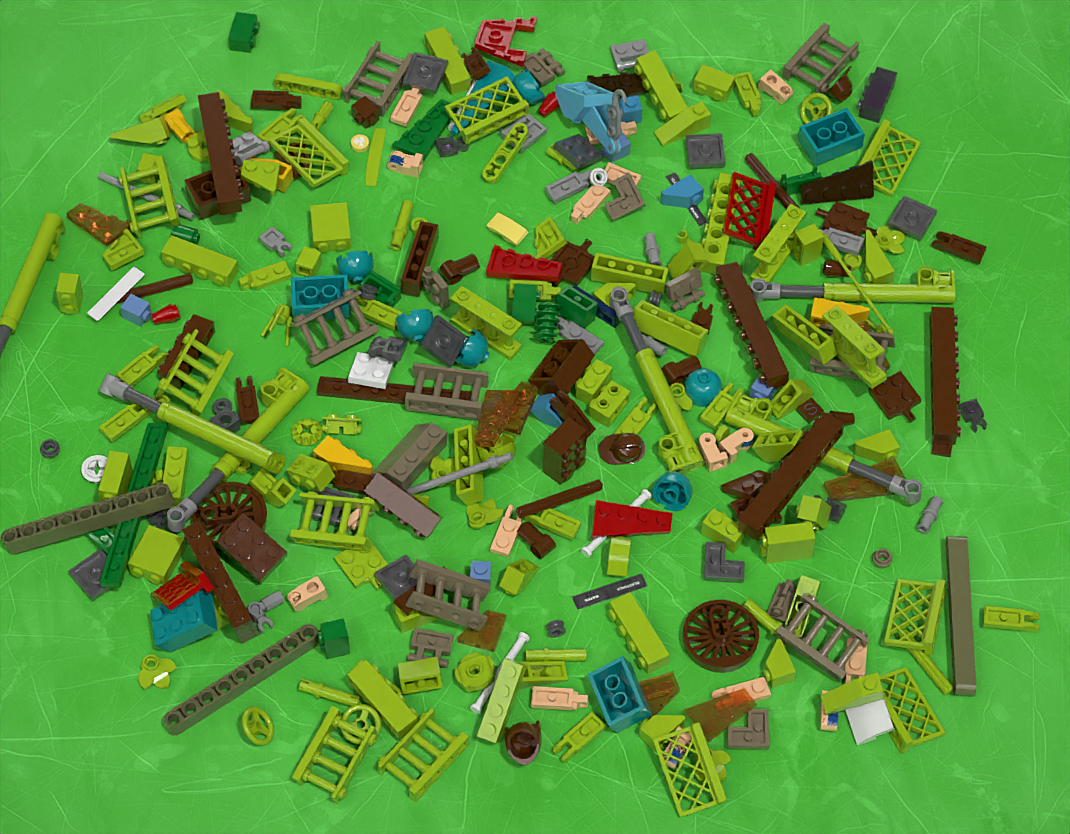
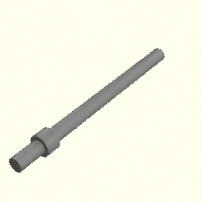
[98,172,195,220]
[406,452,513,494]

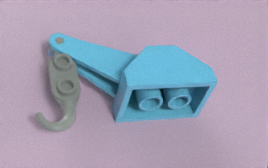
[556,81,627,154]

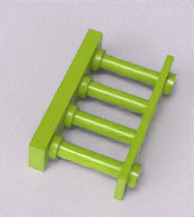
[119,155,181,239]
[750,204,807,282]
[450,286,522,361]
[822,306,887,389]
[156,329,234,416]
[290,491,379,551]
[292,706,378,804]
[378,708,469,803]

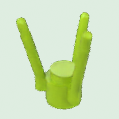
[261,304,293,347]

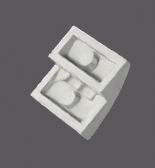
[846,699,895,746]

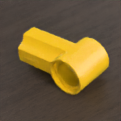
[164,108,195,143]

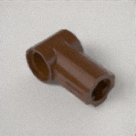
[440,254,480,285]
[661,355,702,386]
[517,521,556,559]

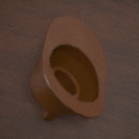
[824,66,853,102]
[599,433,645,465]

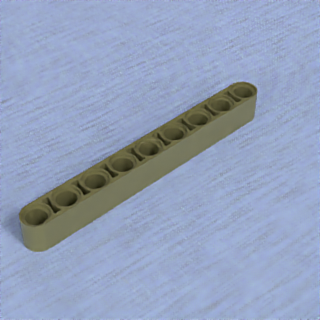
[0,483,174,554]
[946,536,976,696]
[164,624,318,735]

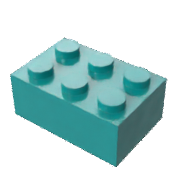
[798,108,865,166]
[291,274,350,320]
[150,589,218,653]
[588,656,653,733]

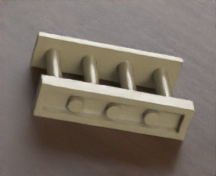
[782,23,859,94]
[343,41,413,117]
[290,288,379,365]
[810,324,896,384]
[405,363,489,420]
[406,559,491,631]
[775,594,870,682]

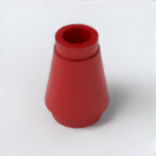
[537,91,560,118]
[151,304,181,324]

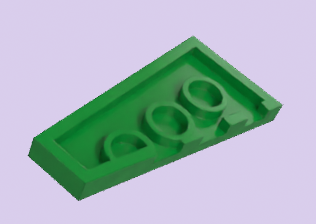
[392,99,457,161]

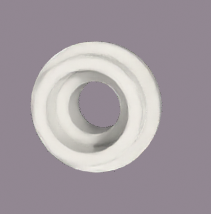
[590,168,608,186]

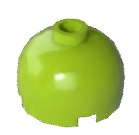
[476,434,516,469]

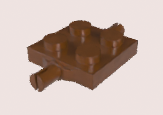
[815,201,876,237]
[551,239,595,287]
[868,371,922,423]

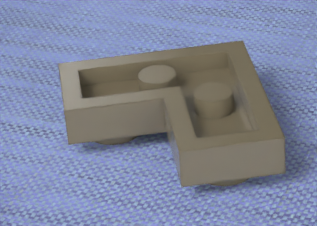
[604,173,646,222]
[727,709,769,750]

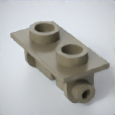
[767,579,797,622]

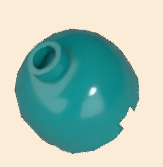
[513,69,546,105]
[336,251,374,283]
[395,309,433,342]
[455,329,490,367]
[684,368,722,407]
[652,471,692,511]

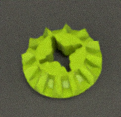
[292,418,322,446]

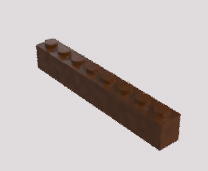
[198,92,244,215]
[714,262,789,389]
[929,307,961,445]
[737,412,844,541]

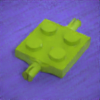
[334,536,388,590]

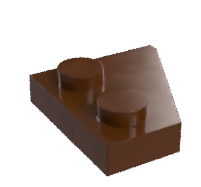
[721,470,771,500]

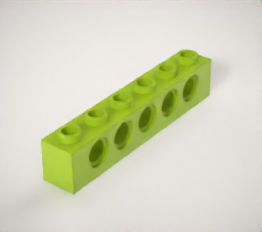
[700,173,741,274]

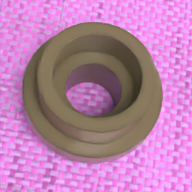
[872,548,892,568]

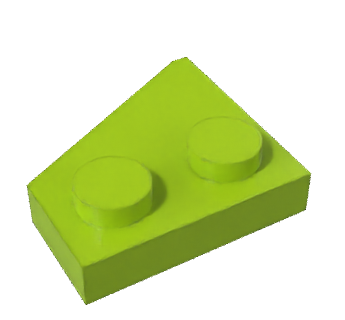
[534,216,567,259]

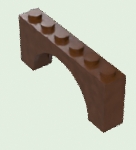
[182,520,260,644]

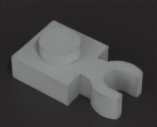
[259,226,292,257]

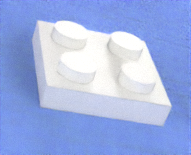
[348,352,394,389]

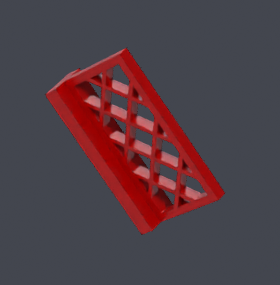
[723,171,776,250]
[150,561,214,611]

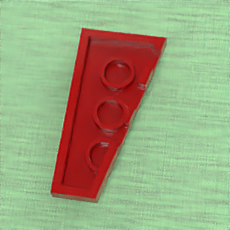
[486,245,563,282]
[591,500,673,539]

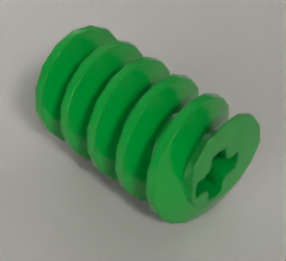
[533,302,562,344]

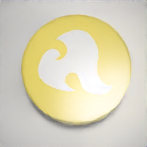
[351,134,369,153]

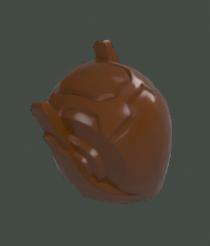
[504,721,542,765]

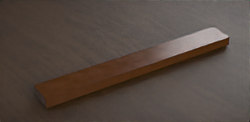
[317,376,471,405]

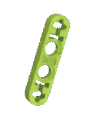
[273,73,343,100]
[483,123,529,184]

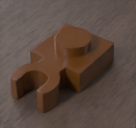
[692,302,713,335]

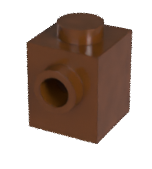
[351,96,379,129]

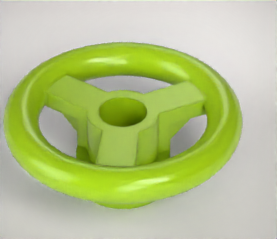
[800,93,833,124]
[341,704,381,744]
[242,707,274,745]

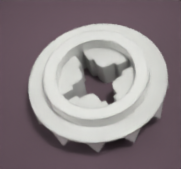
[81,455,107,484]

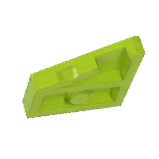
[241,160,280,196]
[102,229,145,271]

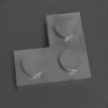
[704,542,745,582]

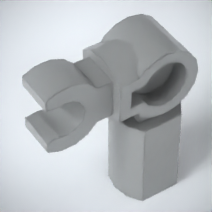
[248,590,285,634]

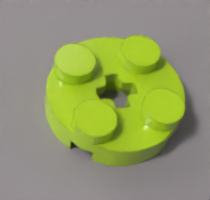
[187,129,210,163]
[455,653,496,692]

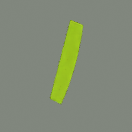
[365,128,386,186]

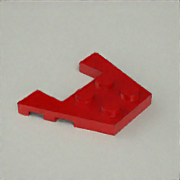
[475,17,537,67]

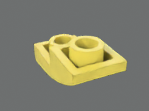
[486,212,528,246]

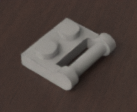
[610,39,649,72]
[499,114,547,153]
[231,131,270,165]

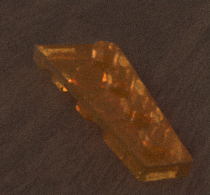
[475,390,522,447]
[824,458,911,502]

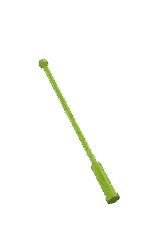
[823,234,894,335]

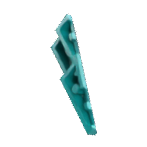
[450,61,516,136]

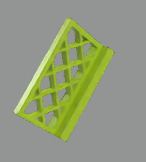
[445,76,529,144]
[269,117,349,188]
[858,119,921,197]
[884,579,946,655]
[879,667,946,754]
[653,722,727,818]

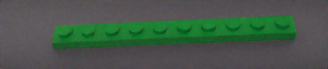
[100,423,168,588]

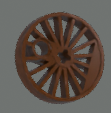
[192,482,267,552]
[683,600,759,673]

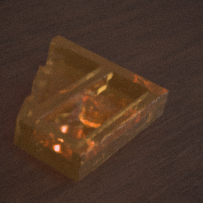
[458,610,506,653]
[639,672,680,720]

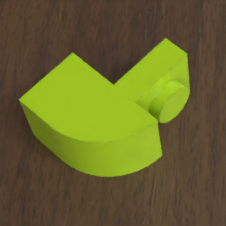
[248,468,297,507]
[607,536,631,576]

